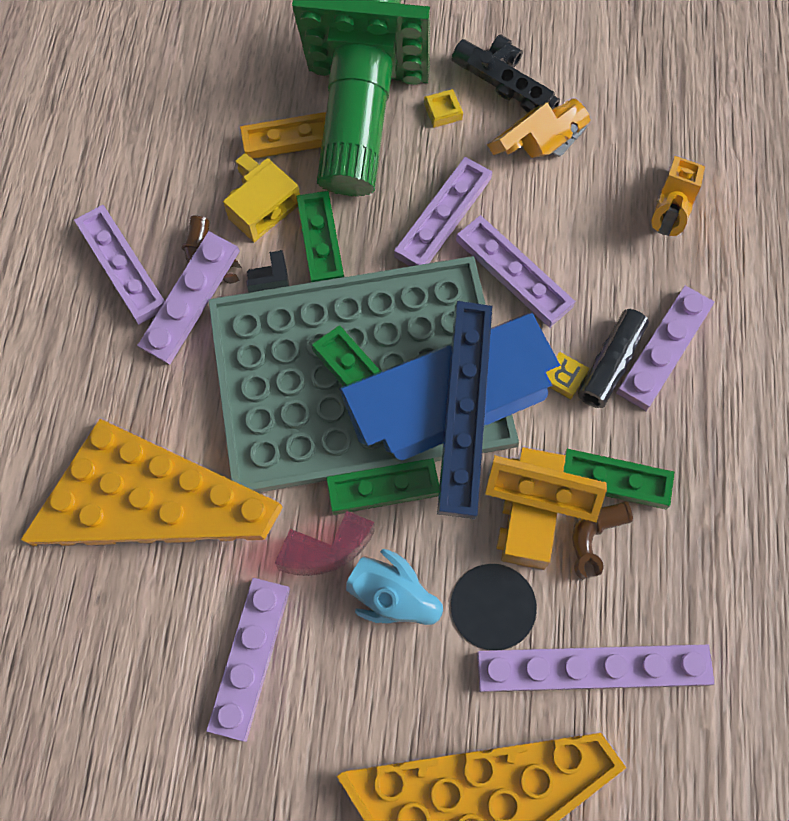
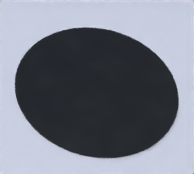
[451,564,537,650]

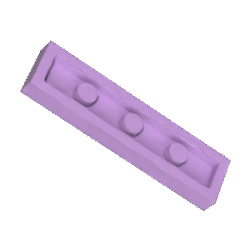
[394,157,492,266]
[74,205,165,325]
[456,215,576,328]
[137,231,240,365]
[616,285,715,411]
[206,578,290,742]

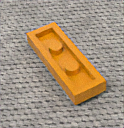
[240,112,326,159]
[485,455,607,522]

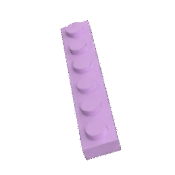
[477,644,715,692]

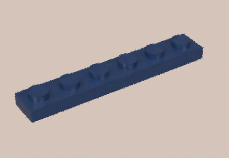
[437,301,493,519]

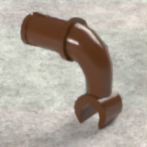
[182,215,242,284]
[572,502,633,580]

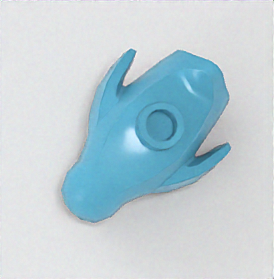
[346,549,443,625]

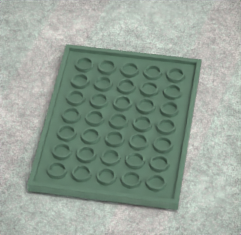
[209,256,519,493]

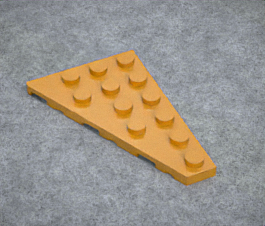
[21,419,283,547]
[337,733,626,821]

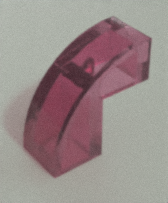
[275,511,375,576]

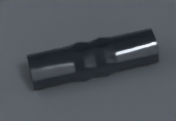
[578,309,649,408]

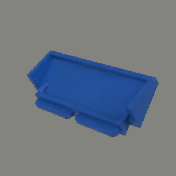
[339,313,561,460]

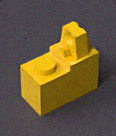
[223,153,300,242]

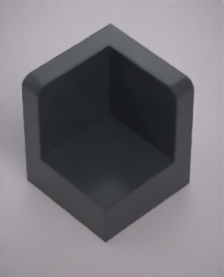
[246,250,289,293]

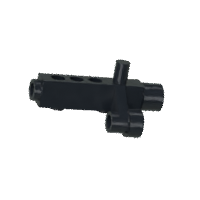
[451,34,560,112]

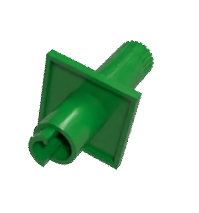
[292,0,430,197]

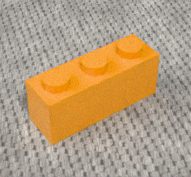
[496,447,566,570]

